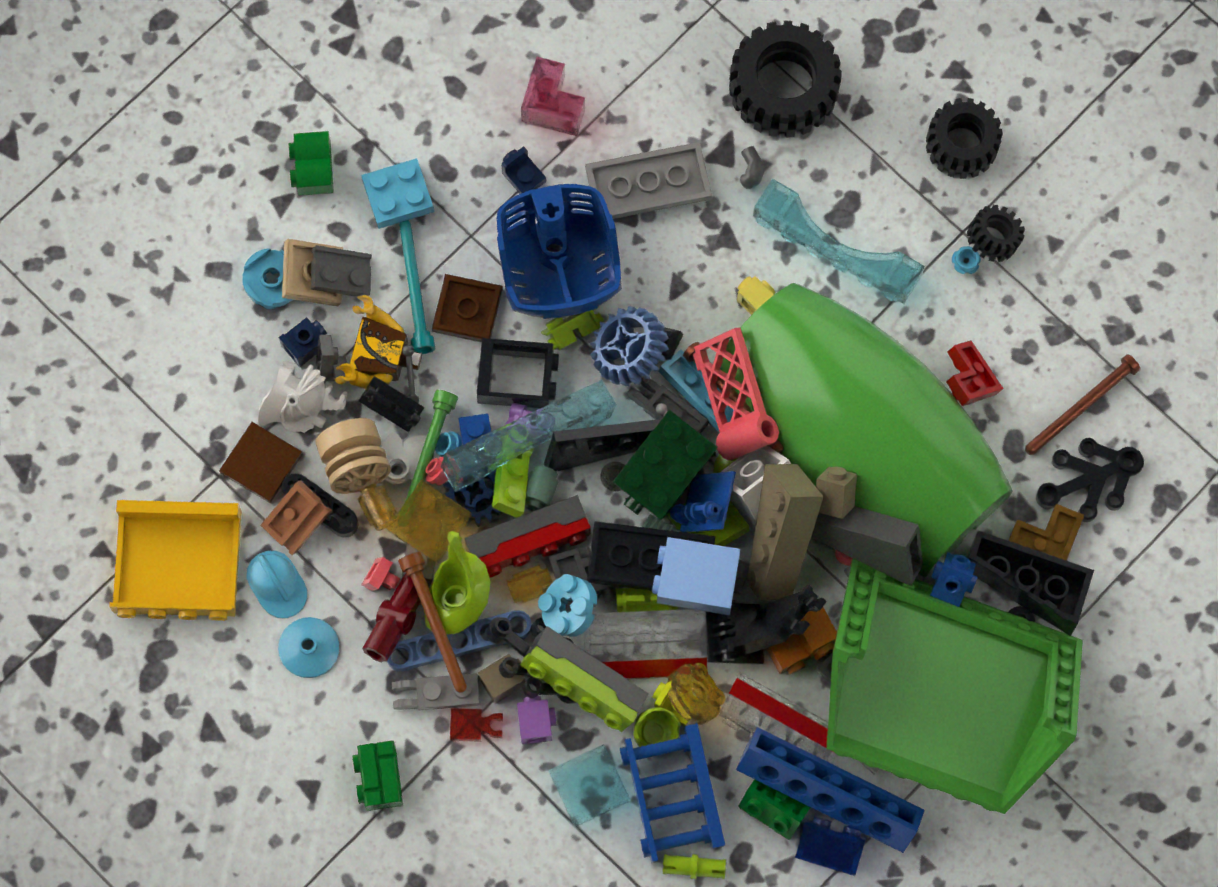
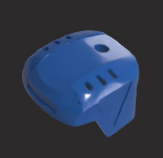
[496,184,622,319]

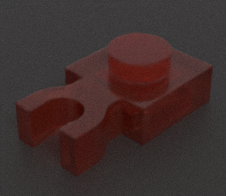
[450,708,503,742]

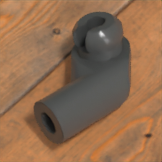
[740,146,765,189]

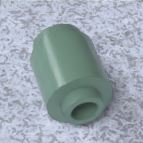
[525,466,558,512]

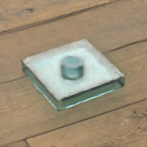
[548,744,631,827]

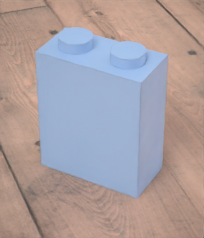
[652,537,740,615]

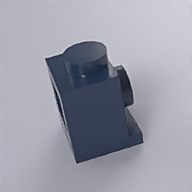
[278,317,327,368]

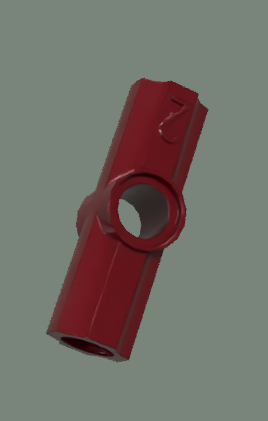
[362,573,429,663]

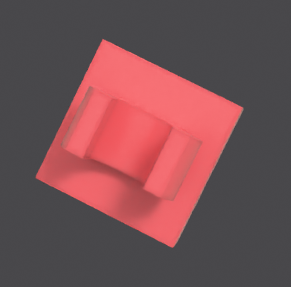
[361,557,400,591]

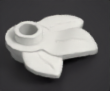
[382,432,426,485]

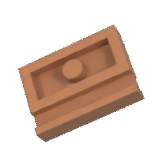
[260,480,332,555]

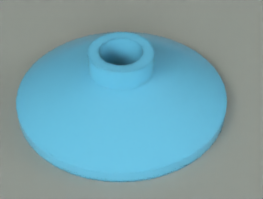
[278,617,340,678]

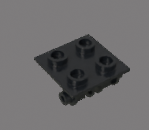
[705,603,764,664]

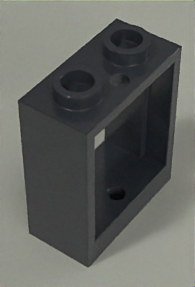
[477,338,559,409]

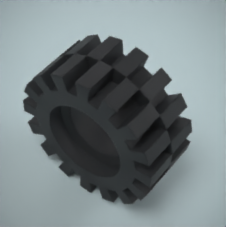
[967,205,1025,262]

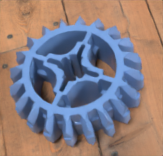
[590,306,669,387]

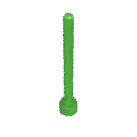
[398,390,458,529]

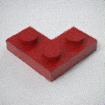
[946,340,1004,406]

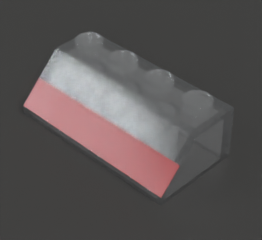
[583,609,707,680]
[719,673,838,764]

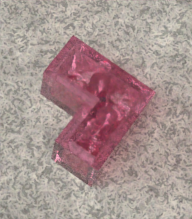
[521,56,585,136]

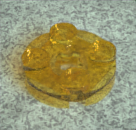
[668,663,725,725]

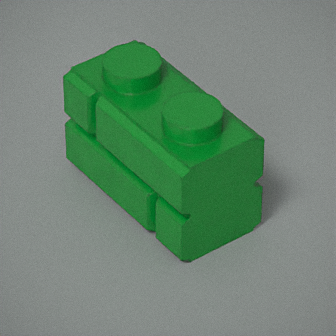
[352,740,403,811]

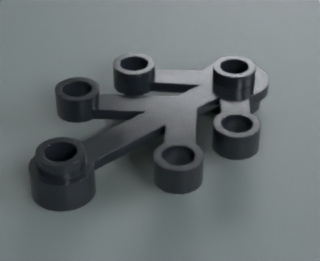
[1036,438,1144,522]
[485,617,577,704]

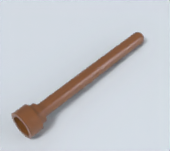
[398,552,467,693]

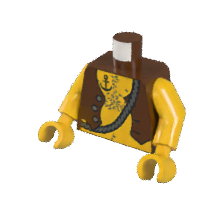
[335,295,422,389]

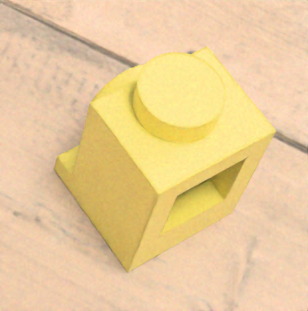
[737,276,775,315]

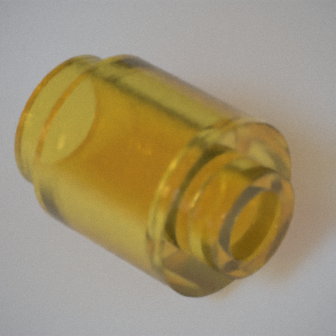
[357,484,398,531]
[506,565,553,603]

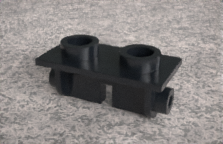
[358,376,425,433]

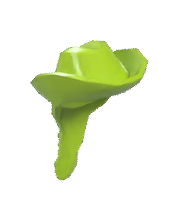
[424,531,491,634]

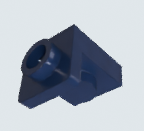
[501,146,547,194]

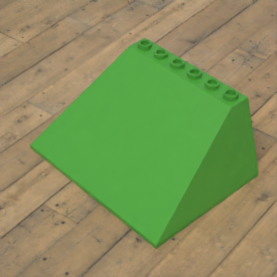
[827,558,1083,814]

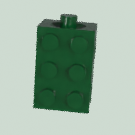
[613,410,718,520]

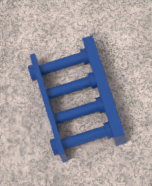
[620,723,725,863]

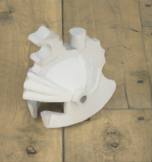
[258,361,347,433]

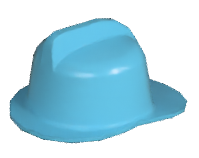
[246,551,307,618]

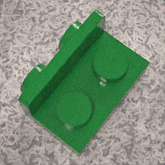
[738,779,811,840]

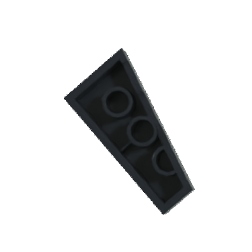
[967,530,1094,636]

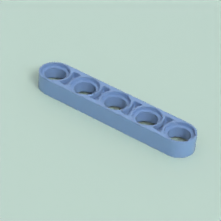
[387,610,531,672]

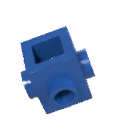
[930,552,978,607]

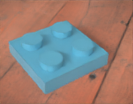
[361,158,435,229]

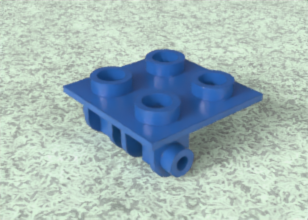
[670,471,736,533]

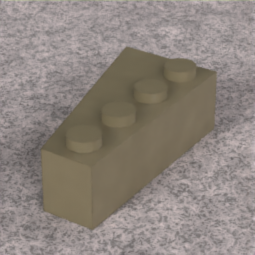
[747,464,823,600]

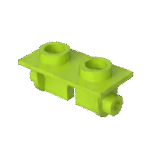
[541,306,604,351]
[616,588,678,619]

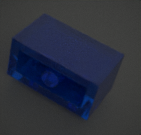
[795,816,867,876]

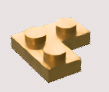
[1008,504,1084,561]

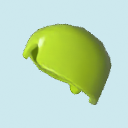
[633,707,681,747]

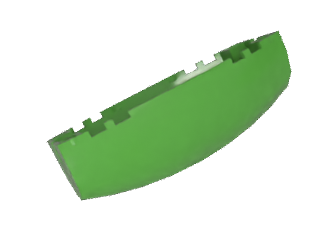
[720,283,1013,577]

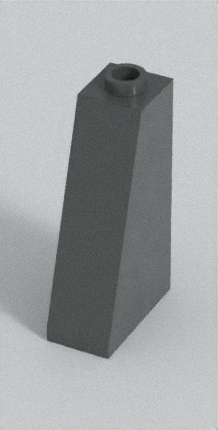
[811,506,923,586]

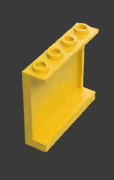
[109,500,242,621]

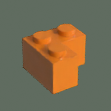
[766,607,837,675]

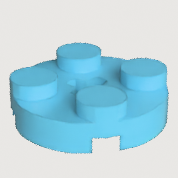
[242,249,293,309]
[538,574,597,637]

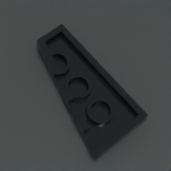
[544,419,661,472]

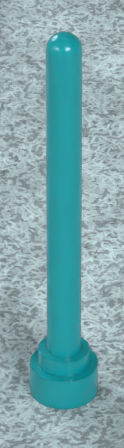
[399,220,436,354]

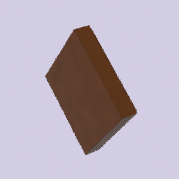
[432,274,503,342]
[219,422,303,503]

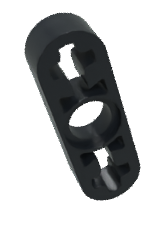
[282,474,359,537]

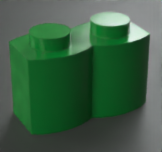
[289,131,334,196]

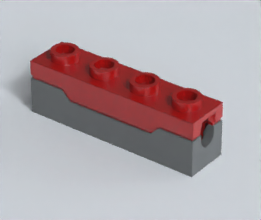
[464,495,591,578]

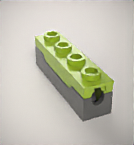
[520,626,649,732]

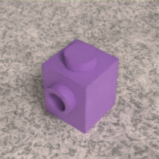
[517,696,557,744]

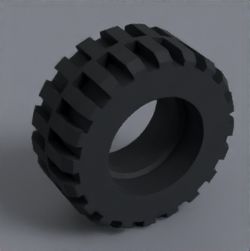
[729,20,842,138]

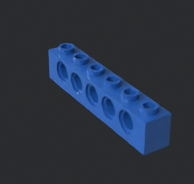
[736,727,925,853]

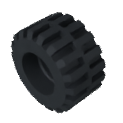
[926,98,1003,179]

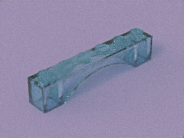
[753,178,925,304]
[441,380,617,491]

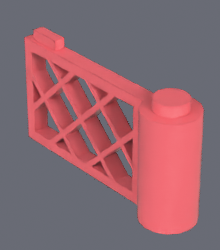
[693,327,779,461]

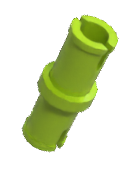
[663,854,726,879]

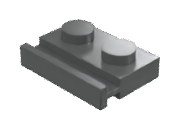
[311,245,372,297]

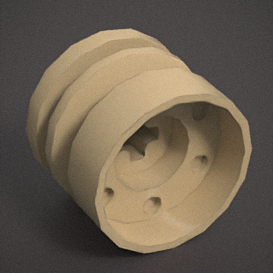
[315,418,391,494]

